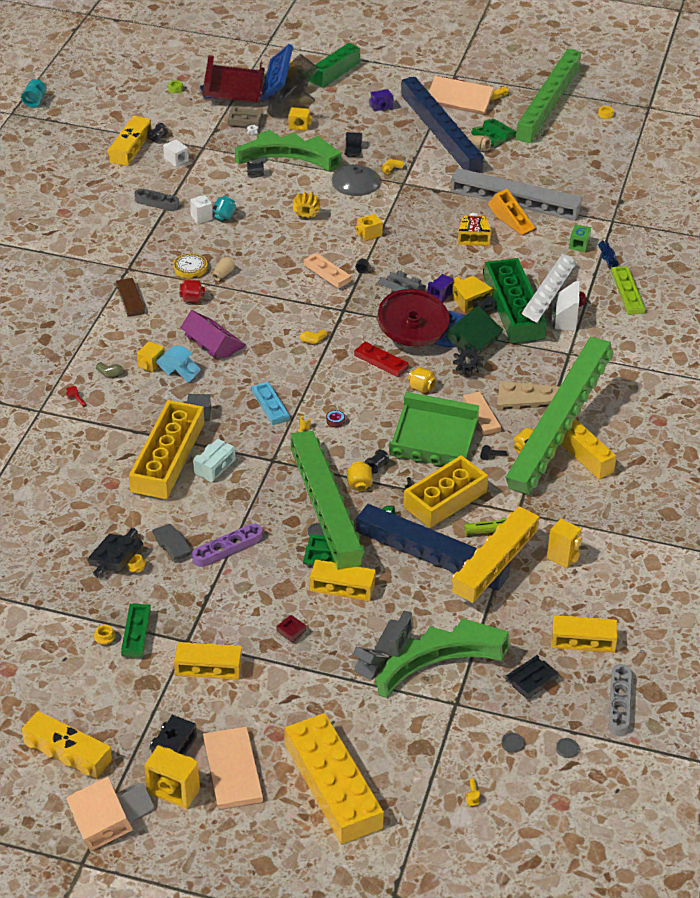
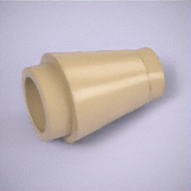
[468,135,491,152]
[211,256,235,281]

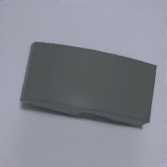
[152,524,192,561]

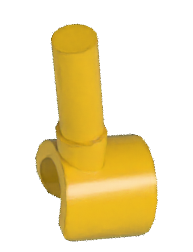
[298,416,311,432]
[465,778,480,806]

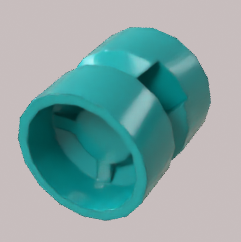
[21,79,47,108]

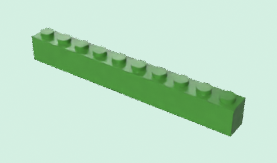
[516,49,581,143]
[506,337,614,495]
[290,431,365,569]

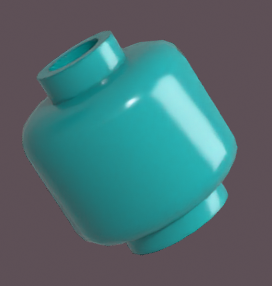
[212,195,236,221]

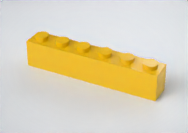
[451,506,540,603]

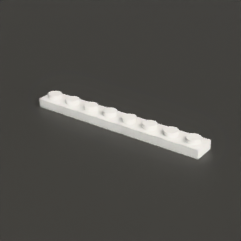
[522,254,577,323]

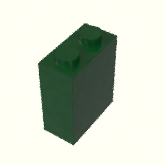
[446,306,504,360]

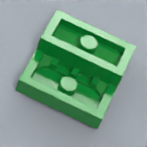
[471,119,517,146]
[303,534,335,565]

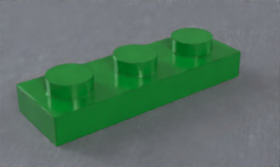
[121,603,151,658]

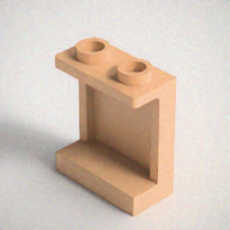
[66,777,133,852]

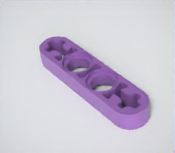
[192,524,263,567]

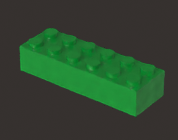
[484,258,547,343]

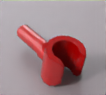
[66,386,86,407]

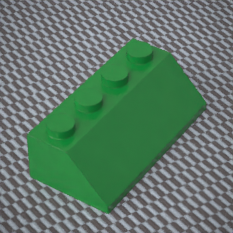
[299,43,360,88]

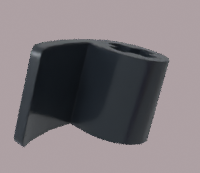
[344,132,362,155]

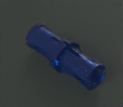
[598,240,618,269]

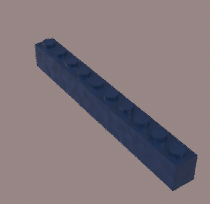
[401,77,484,173]

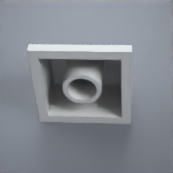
[551,281,579,331]

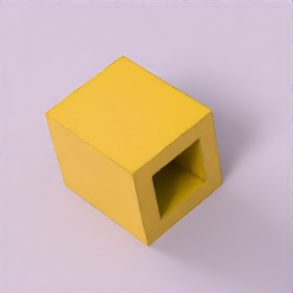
[137,341,164,373]

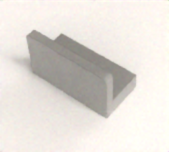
[116,783,154,822]

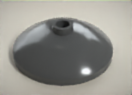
[332,165,380,196]

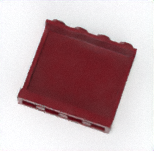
[203,55,265,102]

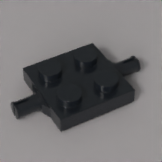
[87,528,144,578]

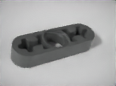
[134,189,180,211]

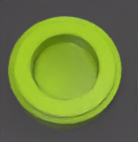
[168,80,183,93]

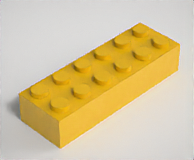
[129,400,205,499]
[284,713,384,845]

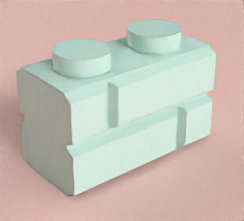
[193,439,236,482]

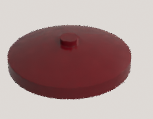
[377,289,449,347]

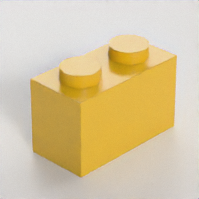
[547,518,582,569]

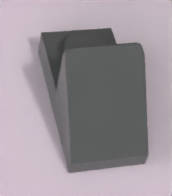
[353,647,389,680]

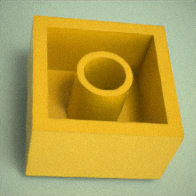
[144,745,200,810]

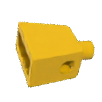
[452,276,493,313]

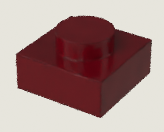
[276,615,306,642]

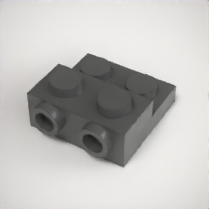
[378,270,427,291]

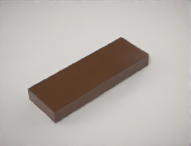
[116,278,145,317]

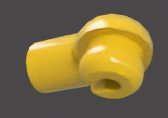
[381,159,404,175]
[300,329,327,345]

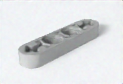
[608,664,632,736]

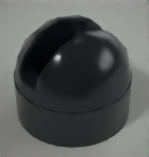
[355,258,370,274]

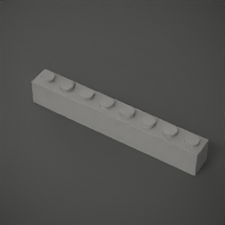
[451,168,583,221]

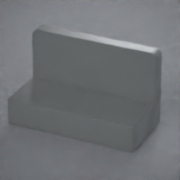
[375,611,414,657]

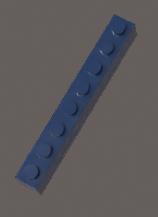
[356,504,511,591]

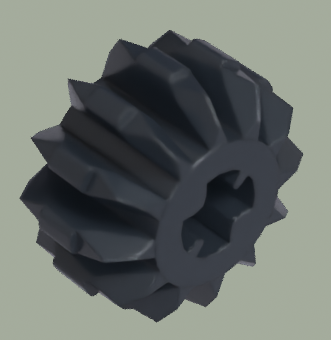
[453,345,484,376]

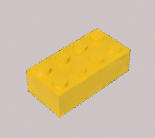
[403,455,489,529]

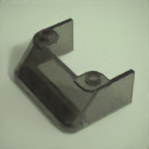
[267,54,319,118]

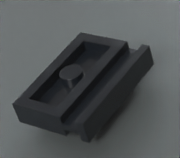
[506,655,559,699]

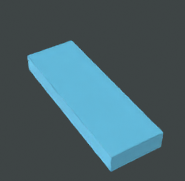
[252,382,290,425]

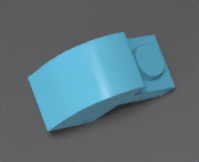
[156,345,201,383]

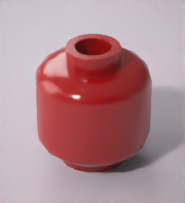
[179,279,205,303]

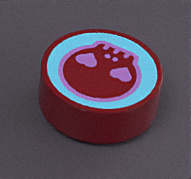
[326,410,345,427]

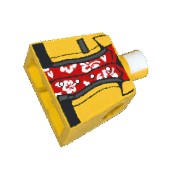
[458,213,491,246]

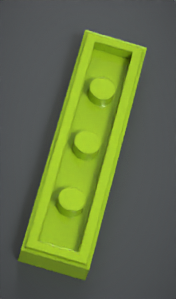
[611,266,645,315]

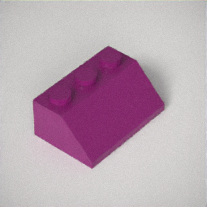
[180,310,246,358]

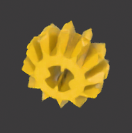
[293,191,321,219]

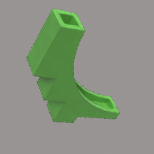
[235,129,341,172]
[376,618,510,698]

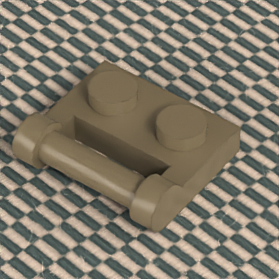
[227,106,263,127]

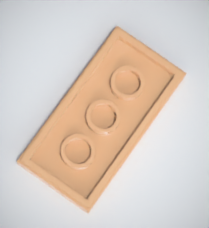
[429,76,494,115]
[203,727,263,810]

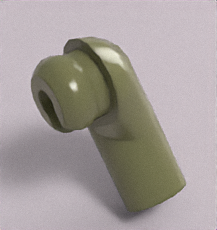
[96,362,124,378]

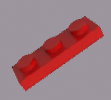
[354,341,409,377]

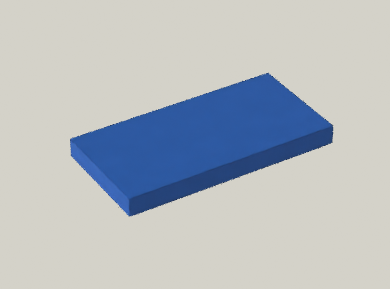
[261,43,294,101]

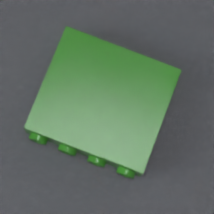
[389,392,479,466]

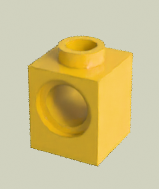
[288,107,312,131]
[356,214,383,241]

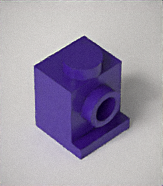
[369,89,394,111]
[428,274,454,302]

